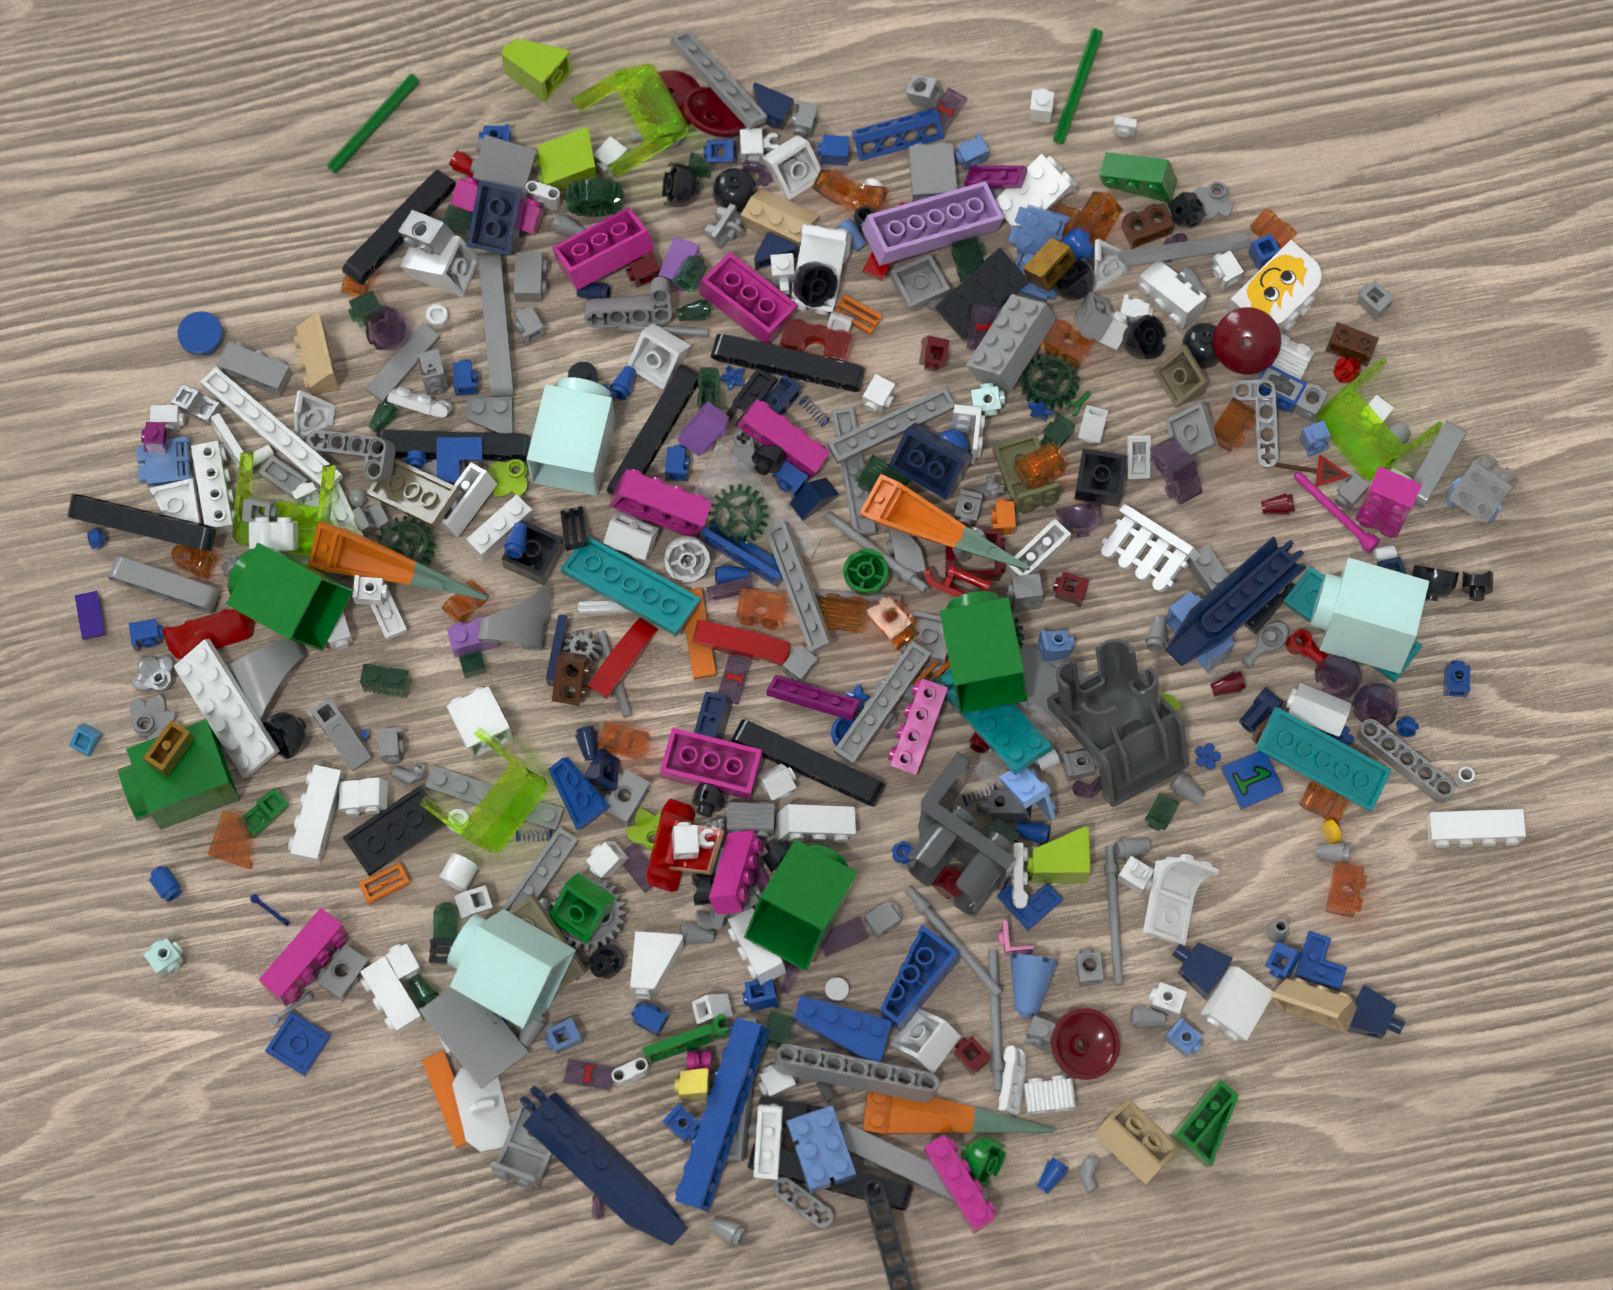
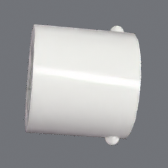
[439,853,479,892]

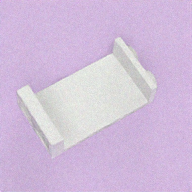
[790,223,849,315]

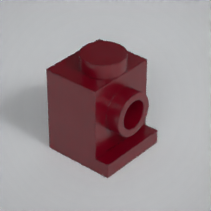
[625,251,660,288]
[919,335,949,372]
[1052,572,1089,607]
[931,867,964,900]
[954,1036,991,1077]

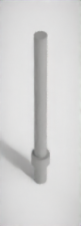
[824,511,929,593]
[1104,846,1123,986]
[905,886,1002,997]
[988,950,1005,1091]

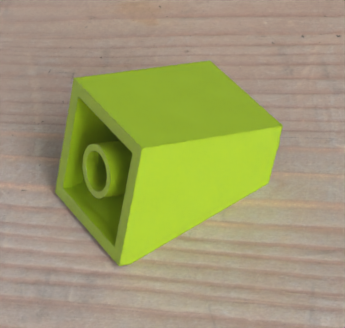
[501,38,573,102]
[535,127,598,192]
[1026,827,1090,883]

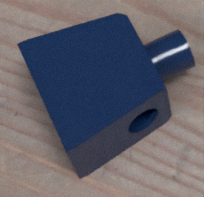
[1172,943,1233,999]
[1348,985,1405,1039]

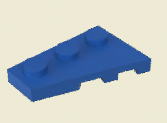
[548,757,611,830]

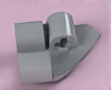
[478,585,551,650]
[230,638,305,718]

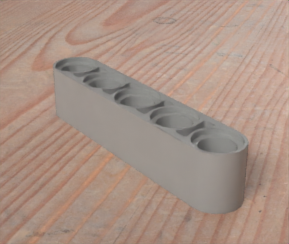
[108,556,220,614]
[1357,719,1455,803]

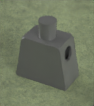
[977,790,1032,823]

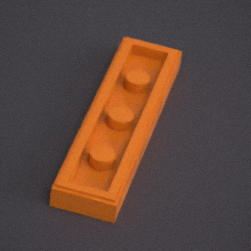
[685,588,716,680]
[422,1051,468,1148]

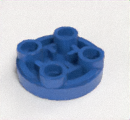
[177,311,223,356]

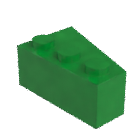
[1099,152,1178,203]
[1170,1080,1239,1167]

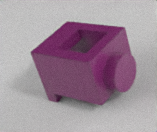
[141,422,169,453]

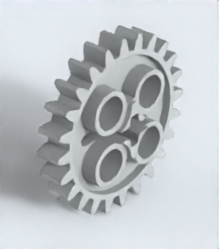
[549,875,626,952]

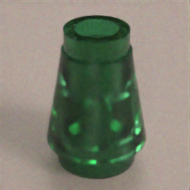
[677,299,711,321]
[368,400,398,432]
[408,975,439,1008]

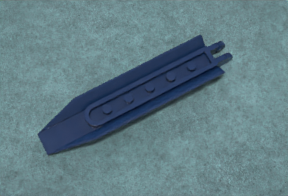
[1165,536,1307,666]
[519,1086,688,1246]

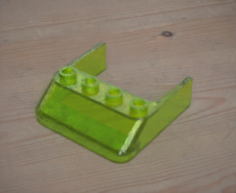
[571,64,688,177]
[1316,358,1443,481]
[232,451,336,555]
[420,727,548,853]

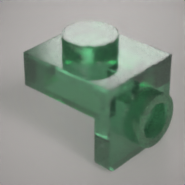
[442,204,473,235]
[1145,792,1180,831]
[433,902,459,940]

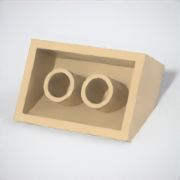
[741,188,820,252]
[294,312,339,396]
[1272,978,1357,1033]
[1093,1099,1181,1184]

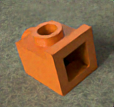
[991,499,1016,535]

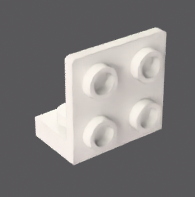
[951,404,985,464]

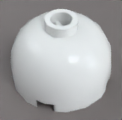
[664,535,710,582]

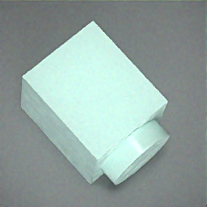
[527,377,616,496]
[1310,558,1429,674]
[447,909,576,1028]

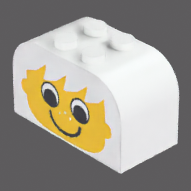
[1226,240,1322,334]

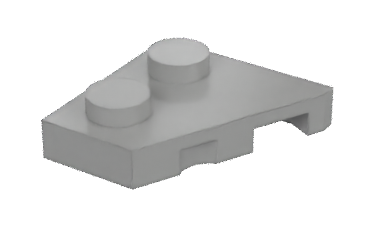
[467,397,513,433]

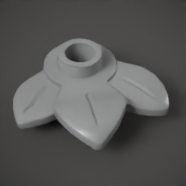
[1192,181,1232,221]
[131,654,174,692]
[130,694,175,737]

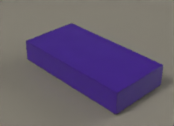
[74,591,106,640]

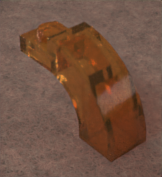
[812,169,888,211]

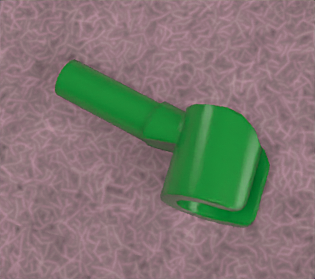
[1066,391,1091,417]

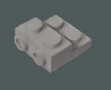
[890,254,950,311]

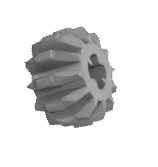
[562,629,602,667]

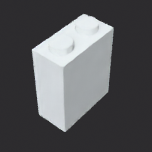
[1286,683,1352,737]
[1200,966,1273,1042]

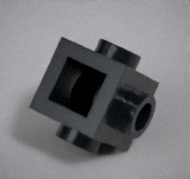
[1167,192,1206,228]

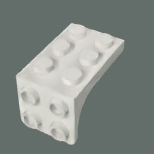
[995,154,1079,227]
[1143,854,1219,946]

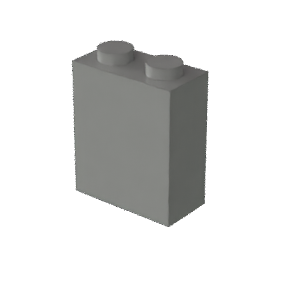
[470,135,536,188]
[909,142,957,202]

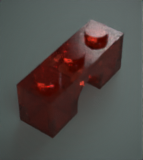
[780,319,853,362]

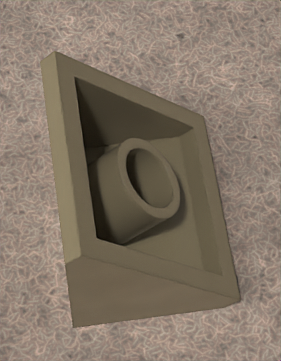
[1153,345,1209,407]

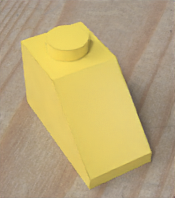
[675,1068,710,1101]

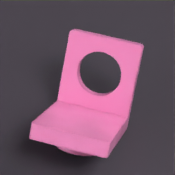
[998,920,1034,956]

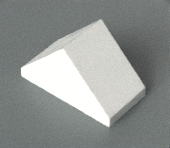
[1125,435,1151,479]

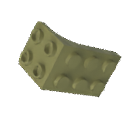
[992,433,1061,514]

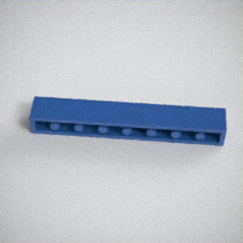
[675,1017,770,1212]

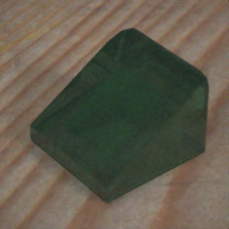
[688,152,711,178]
[459,651,487,679]

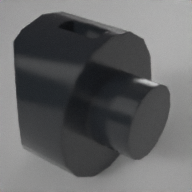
[568,361,599,383]
[751,444,786,475]
[1462,571,1493,601]
[692,783,725,817]
[762,838,791,873]
[692,874,714,906]
[590,945,625,979]

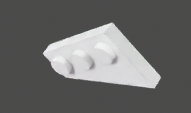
[149,478,202,549]

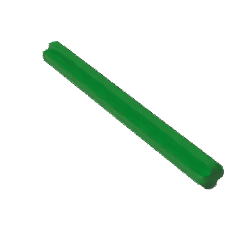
[1053,28,1103,144]
[327,74,419,173]

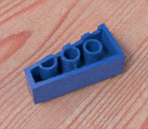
[880,924,960,1031]
[794,995,892,1063]

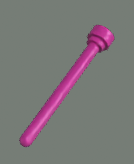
[1294,472,1380,554]

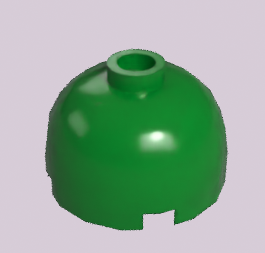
[843,549,889,596]
[961,1137,1006,1187]

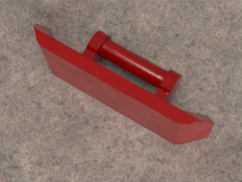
[924,565,992,597]
[162,609,255,659]
[646,799,696,892]

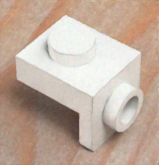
[292,482,326,518]

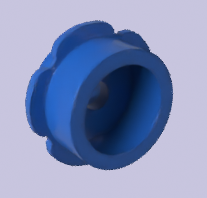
[405,450,428,468]
[87,527,105,549]
[1396,717,1419,737]
[892,841,914,864]

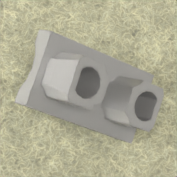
[704,204,743,249]

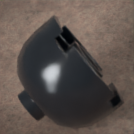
[662,162,700,207]
[713,168,756,213]
[1052,257,1095,301]
[792,261,838,308]
[1122,315,1166,360]
[1181,323,1220,369]
[1412,565,1459,601]
[263,712,306,760]

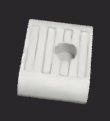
[526,181,561,210]
[612,1058,649,1087]

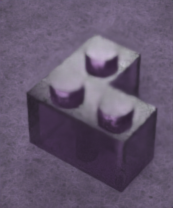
[1150,436,1203,505]

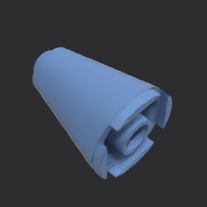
[1010,953,1057,1018]

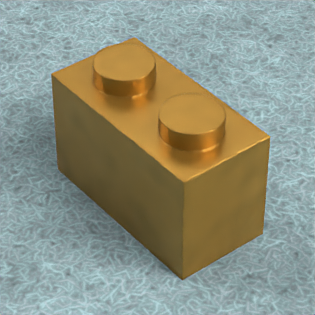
[1023,237,1077,291]
[143,720,195,778]

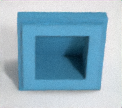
[69,723,103,757]

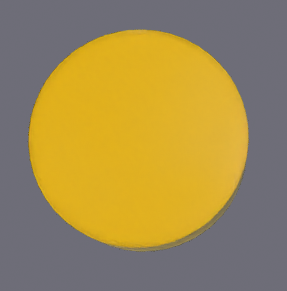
[1322,820,1341,843]

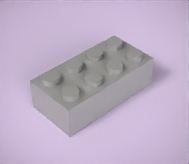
[966,294,1056,390]

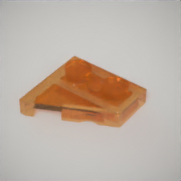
[208,810,253,869]

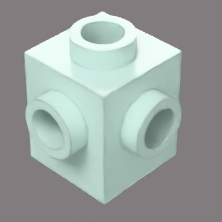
[971,383,1006,416]
[143,938,184,978]

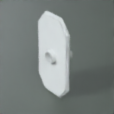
[452,1068,511,1152]

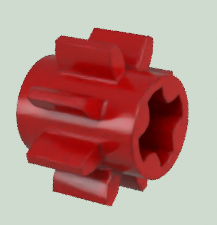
[1333,356,1361,385]

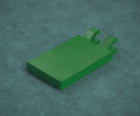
[642,1015,730,1065]

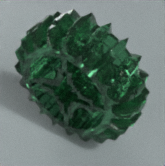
[565,177,625,218]
[1019,351,1080,411]
[708,484,770,546]
[376,516,437,565]

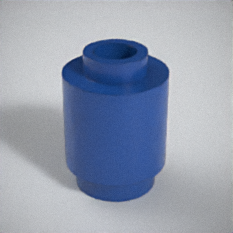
[149,866,182,902]

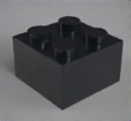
[1074,449,1128,507]
[501,520,564,585]

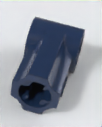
[1239,687,1284,734]

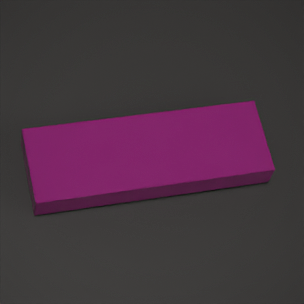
[964,165,1028,189]

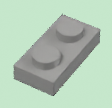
[258,455,309,500]

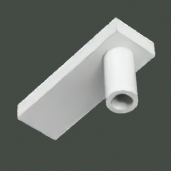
[211,413,274,480]
[754,1103,783,1180]

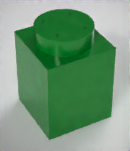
[226,542,354,651]
[939,591,1028,714]
[118,719,240,830]
[744,839,858,971]

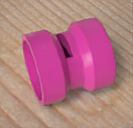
[687,1050,711,1074]

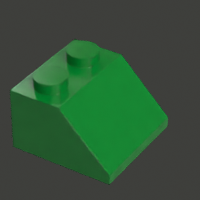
[549,872,616,944]

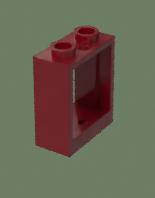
[945,530,1005,581]

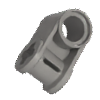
[733,429,756,473]

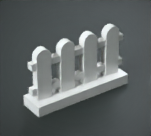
[1101,503,1200,592]

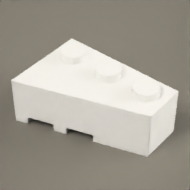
[1137,261,1207,330]
[774,804,856,843]

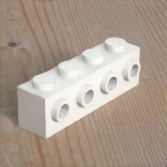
[191,441,238,535]

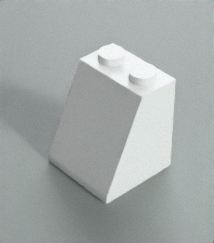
[400,235,479,297]
[447,686,513,760]
[630,931,684,1001]

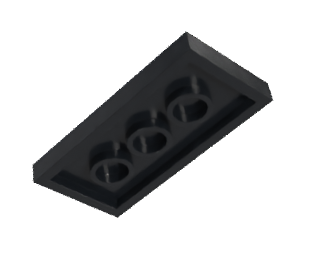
[933,247,1029,341]
[343,785,446,876]

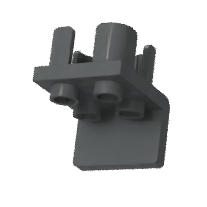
[1047,639,1189,807]
[907,752,1016,917]

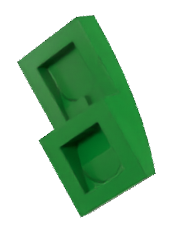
[238,788,289,839]

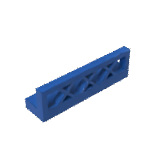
[851,108,944,161]
[701,521,783,588]

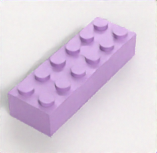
[862,181,1004,266]

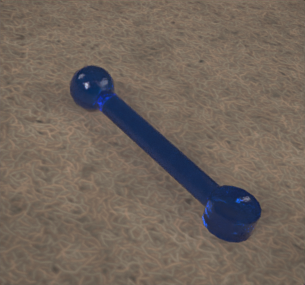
[250,894,290,927]

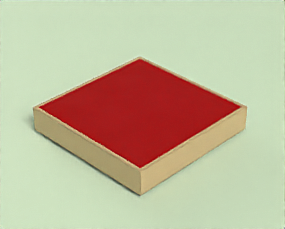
[669,826,724,875]

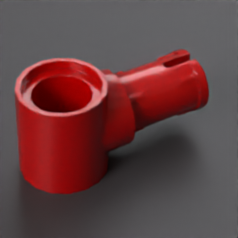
[1285,629,1331,668]

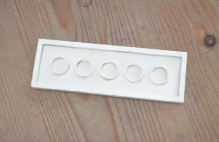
[173,639,279,778]

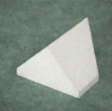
[1093,239,1127,293]
[294,391,336,441]

